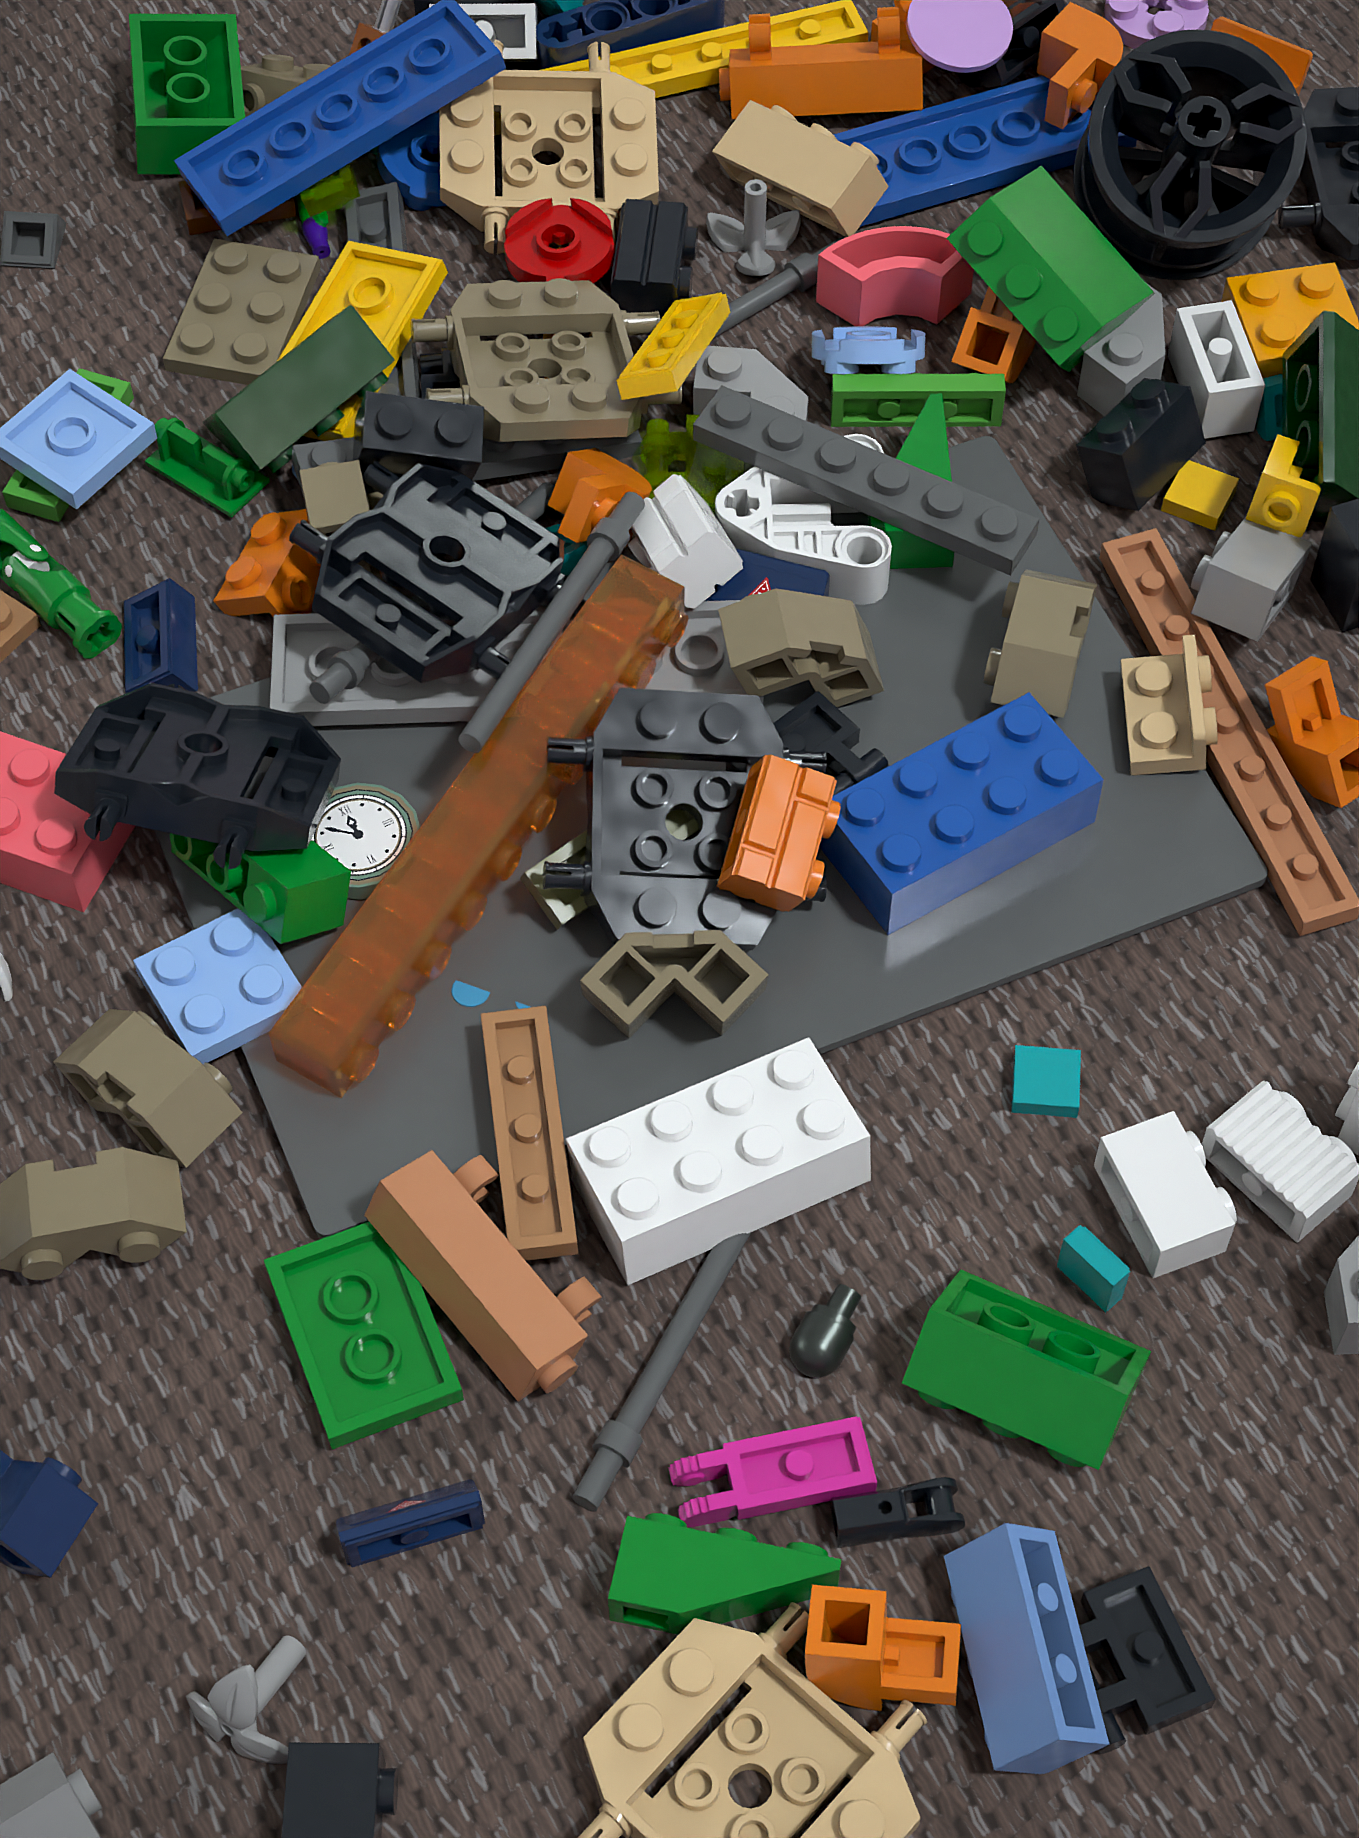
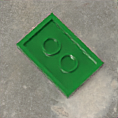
[264,1222,464,1449]

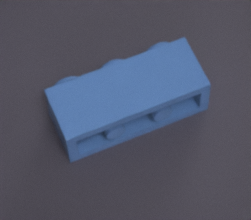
[944,1523,1109,1774]

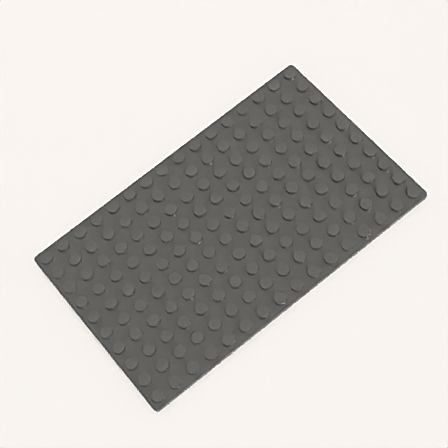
[154,436,1268,1239]

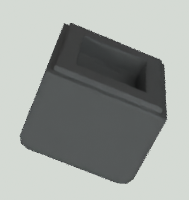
[0,211,66,269]

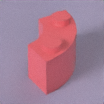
[816,226,974,326]

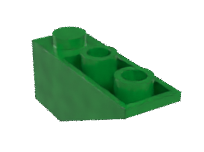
[170,833,351,944]
[608,1513,842,1635]

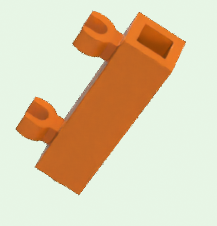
[719,7,923,119]

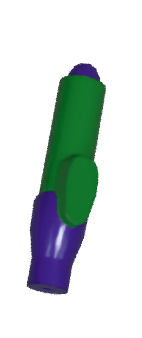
[294,186,331,259]

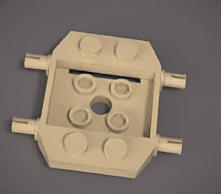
[439,39,659,254]
[578,1602,927,1838]

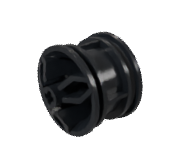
[1073,29,1307,280]

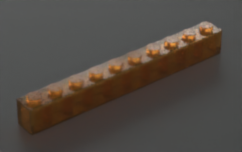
[268,554,689,1098]

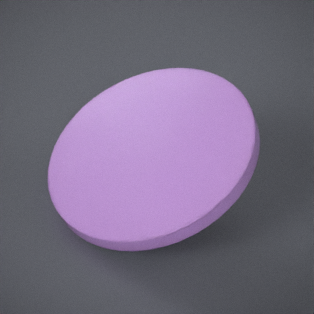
[906,0,1013,73]

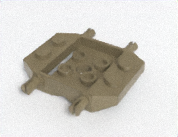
[411,278,682,442]

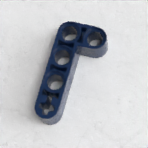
[536,0,725,70]

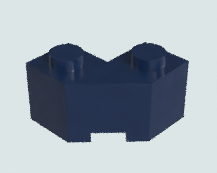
[0,1450,98,1578]

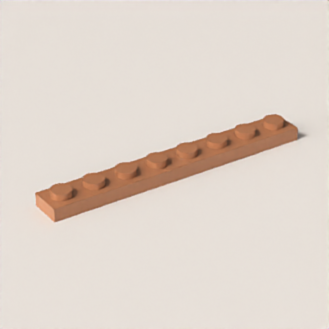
[1099,528,1359,936]

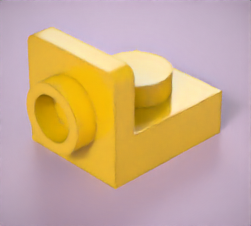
[1246,434,1321,537]

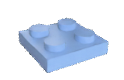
[0,369,157,509]
[133,908,311,1064]

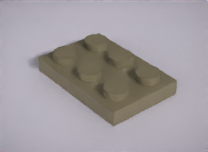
[163,238,321,385]

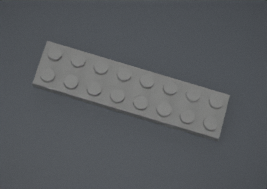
[270,600,763,726]

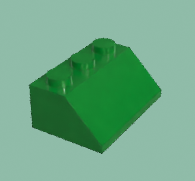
[129,14,245,174]
[946,166,1155,372]
[902,1270,1151,1470]

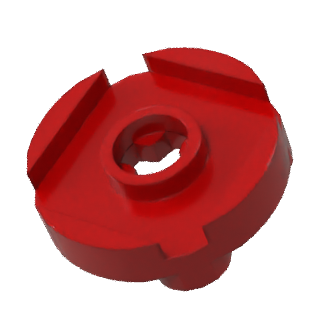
[504,198,615,283]

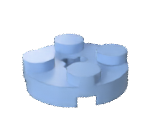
[812,326,925,374]

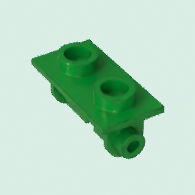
[145,418,270,518]

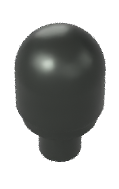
[789,1284,862,1378]

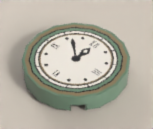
[311,783,423,900]

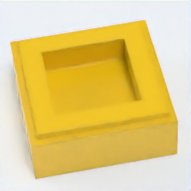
[1161,460,1239,531]

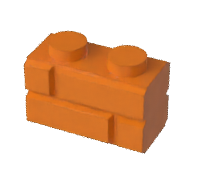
[717,755,841,912]

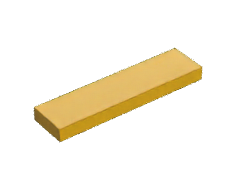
[616,293,731,400]

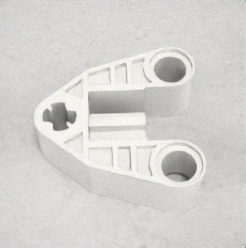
[715,434,892,605]

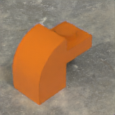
[1037,2,1123,129]
[951,286,1036,383]
[548,448,652,547]
[1265,656,1359,808]
[805,1585,961,1711]

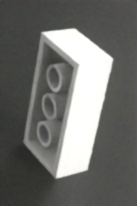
[566,1037,871,1285]

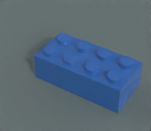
[819,692,1104,935]

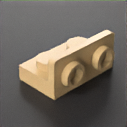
[1121,634,1217,776]

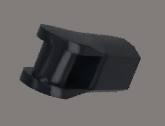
[830,1477,966,1548]

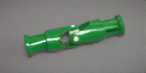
[0,509,122,659]

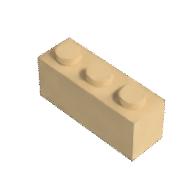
[712,100,889,237]

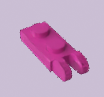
[668,1416,877,1528]

